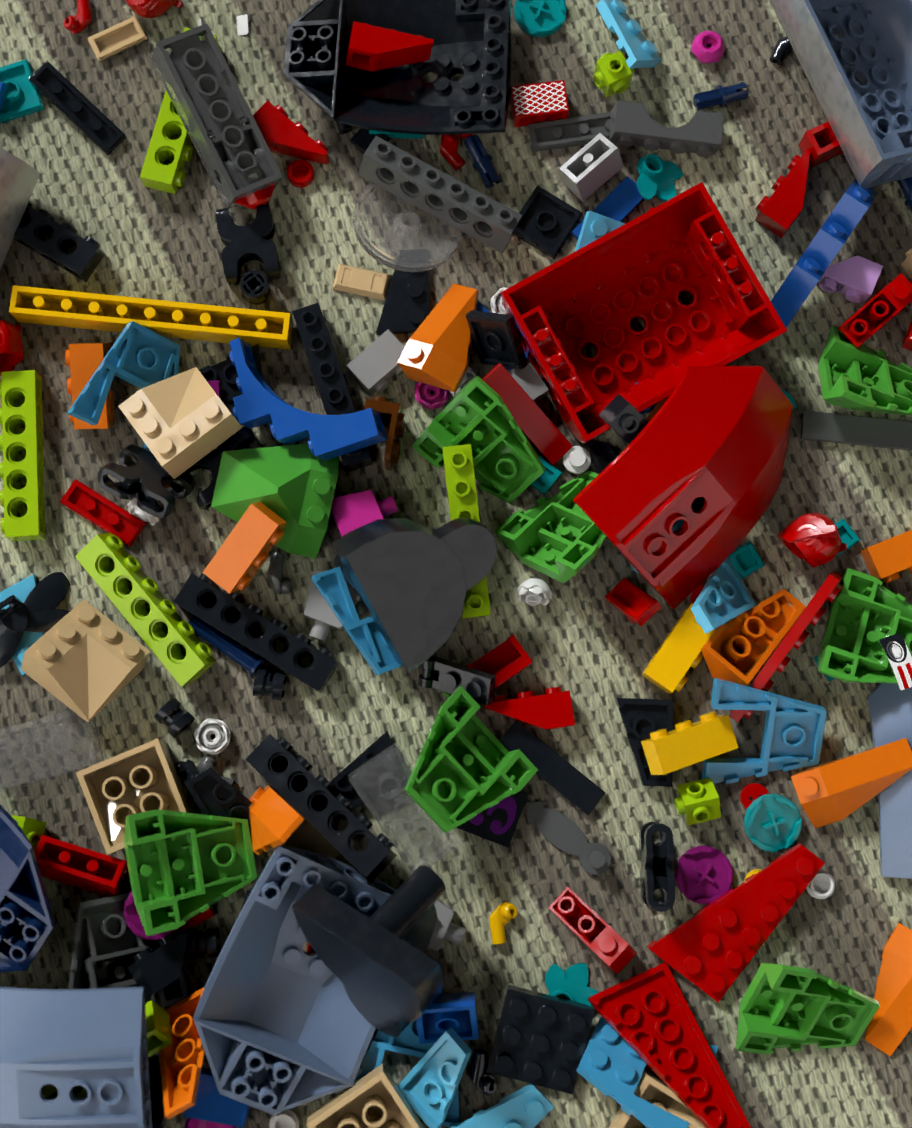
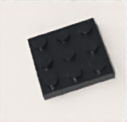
[487,985,595,1095]

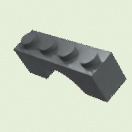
[609,100,723,157]

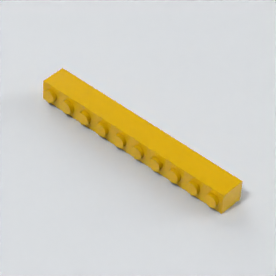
[9,285,294,350]

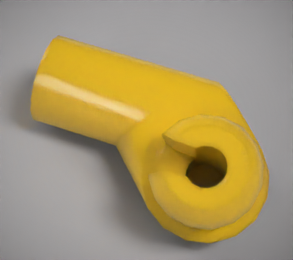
[489,902,518,944]

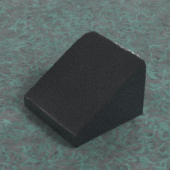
[349,128,390,154]

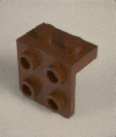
[364,396,405,470]

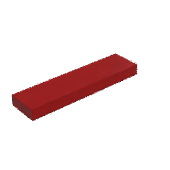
[482,363,573,465]

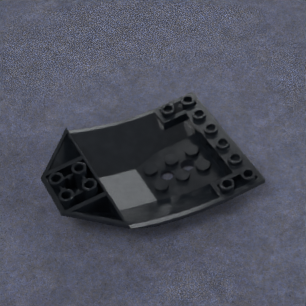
[283,0,512,135]

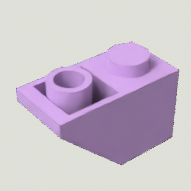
[817,255,883,303]

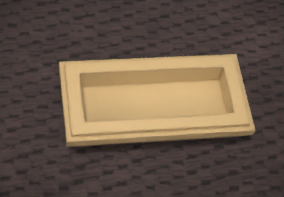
[87,16,147,62]
[332,263,392,301]

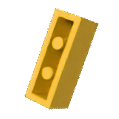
[641,603,716,694]
[641,711,739,775]

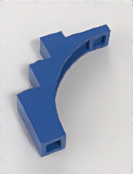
[771,179,878,327]
[229,338,387,461]

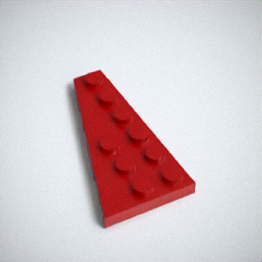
[729,570,843,722]
[647,843,825,1002]
[587,962,751,1128]

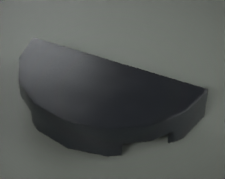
[583,440,620,474]

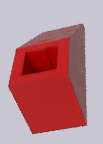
[346,21,434,71]
[253,100,329,165]
[798,122,881,168]
[755,149,811,239]
[838,273,912,348]
[484,687,575,730]
[548,886,637,974]

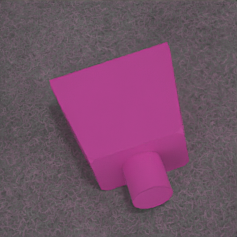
[331,490,398,536]

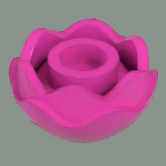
[691,30,725,63]
[415,382,449,409]

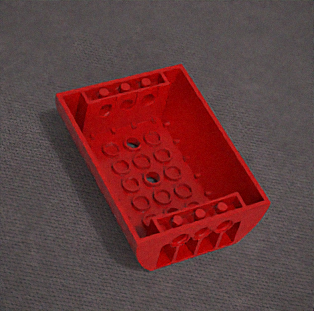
[501,182,787,443]

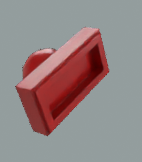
[605,578,661,627]

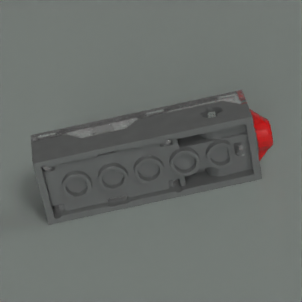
[151,23,283,210]

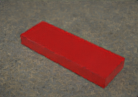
[60,479,146,547]

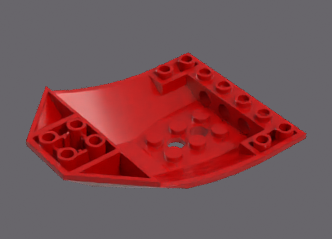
[573,366,793,610]

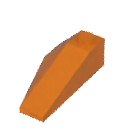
[397,284,479,393]
[701,589,806,686]
[791,737,912,828]
[249,785,304,855]
[864,923,912,1057]
[158,987,205,1119]

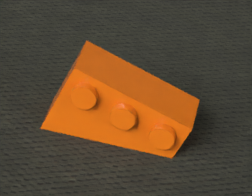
[65,342,114,429]
[203,502,287,594]

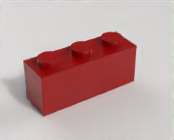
[34,835,127,897]

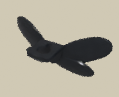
[0,572,70,668]

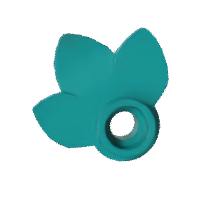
[637,154,684,202]
[545,963,599,1006]

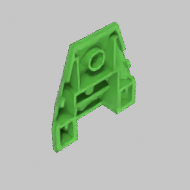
[818,325,912,416]
[411,376,546,503]
[211,443,339,559]
[495,470,606,584]
[818,568,912,683]
[404,686,538,833]
[124,809,257,936]
[736,963,880,1055]

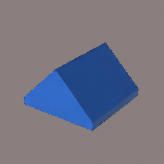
[416,992,479,1044]
[183,1069,250,1128]

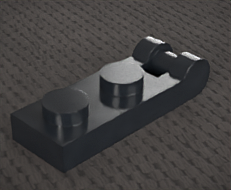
[418,656,496,706]

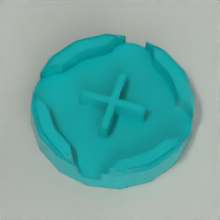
[513,0,567,37]
[744,793,802,852]

